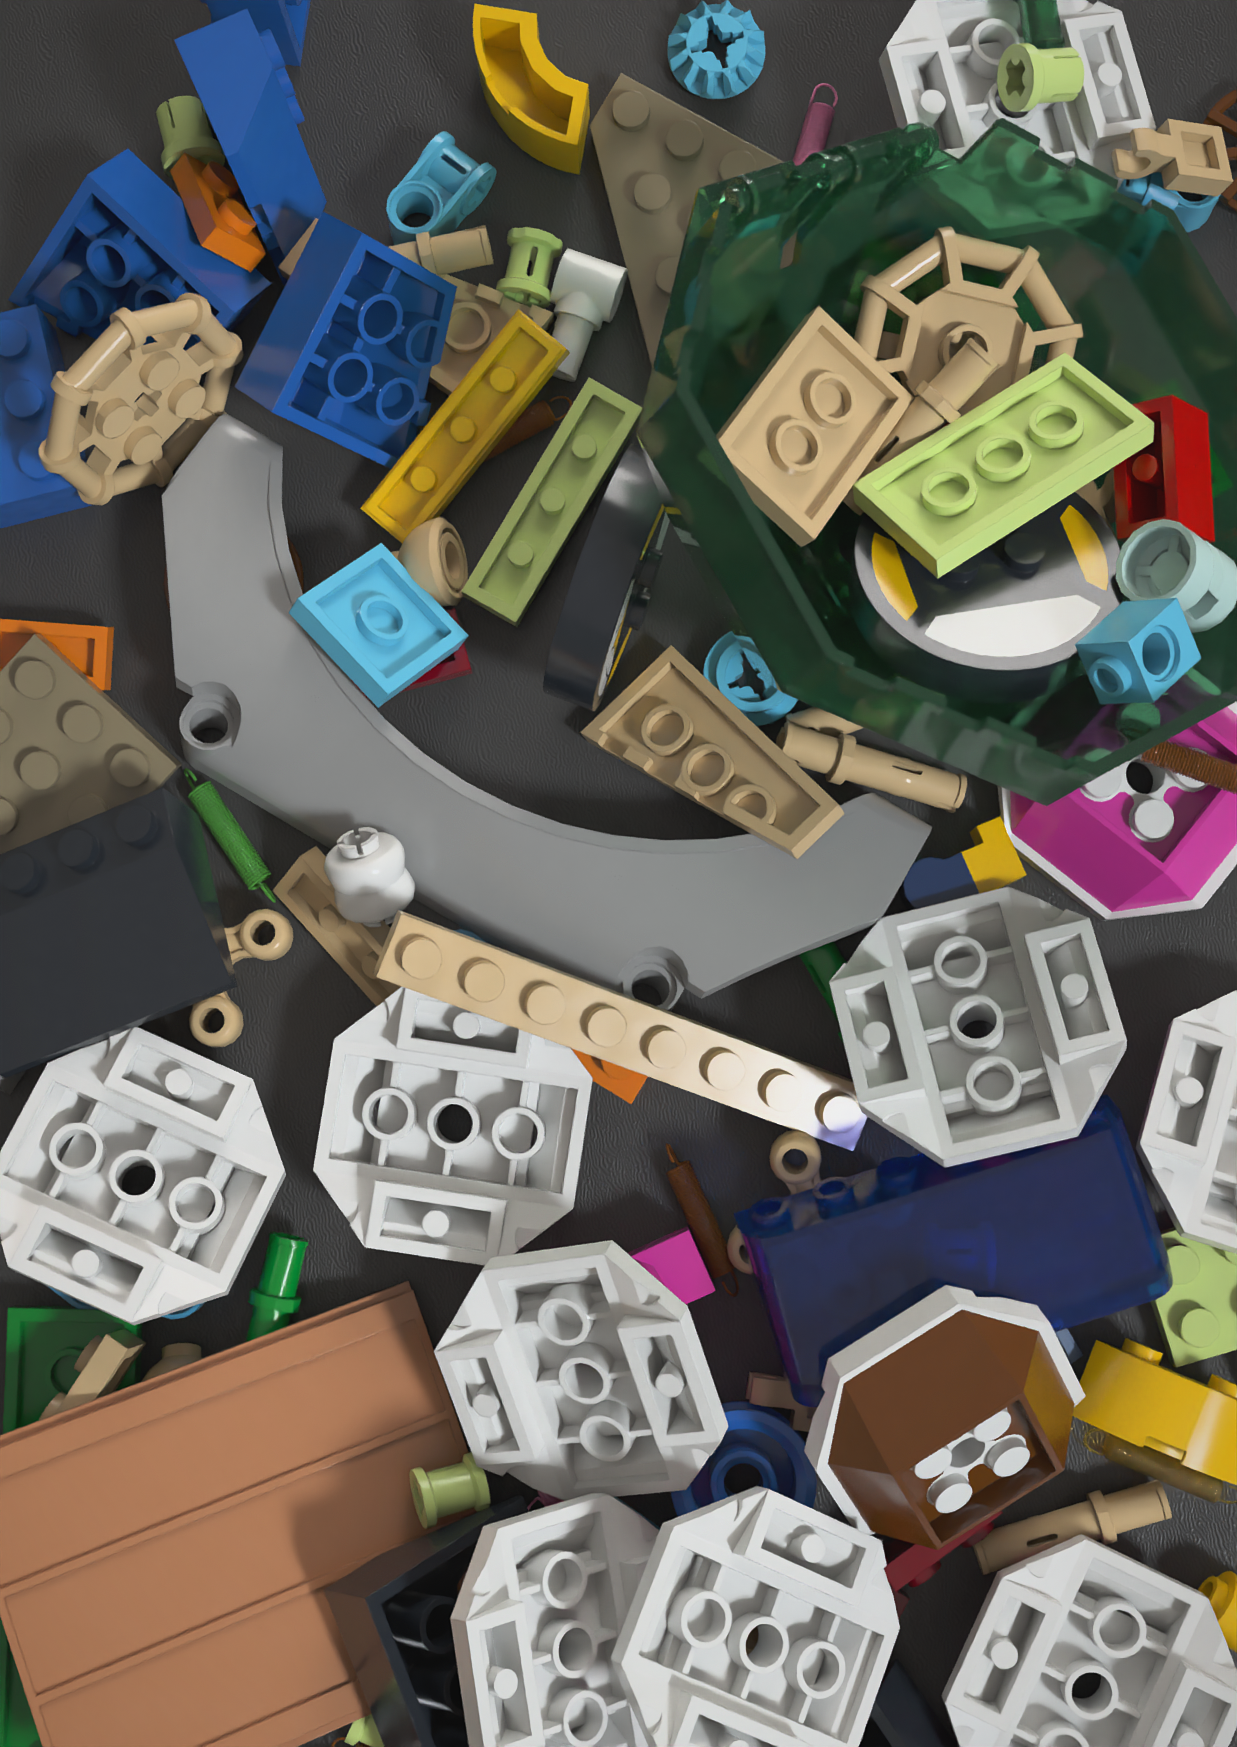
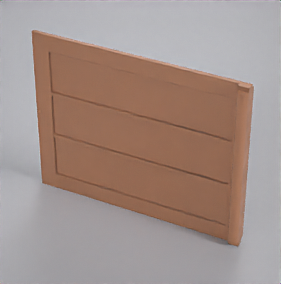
[0,1281,477,1747]

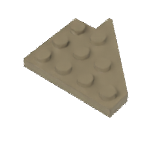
[590,73,835,373]
[0,634,182,854]

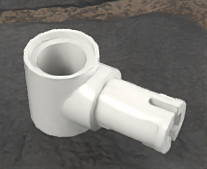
[550,248,628,382]

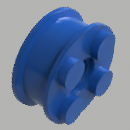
[671,1401,817,1517]

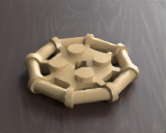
[854,226,1083,416]
[38,293,244,505]

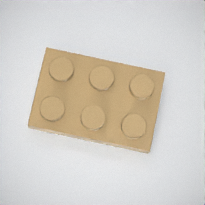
[702,306,914,547]

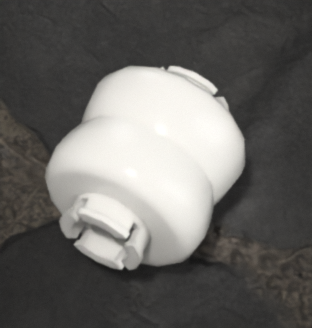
[324,827,415,927]

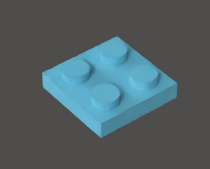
[288,543,469,708]

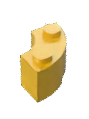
[473,4,590,175]
[1073,1338,1237,1485]

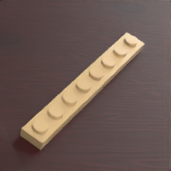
[373,910,867,1151]

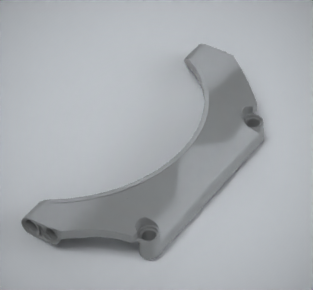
[162,414,932,1012]

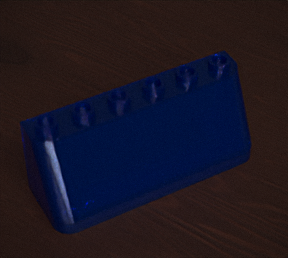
[733,1094,1173,1407]

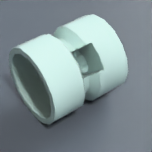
[1116,519,1237,633]

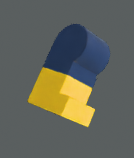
[899,816,1027,911]

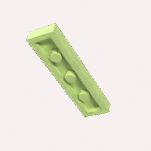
[461,377,643,627]

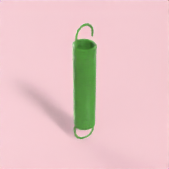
[184,768,276,903]

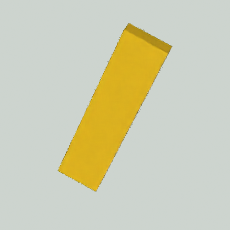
[360,309,570,544]

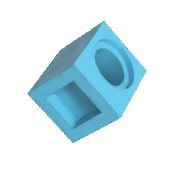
[1075,598,1201,704]

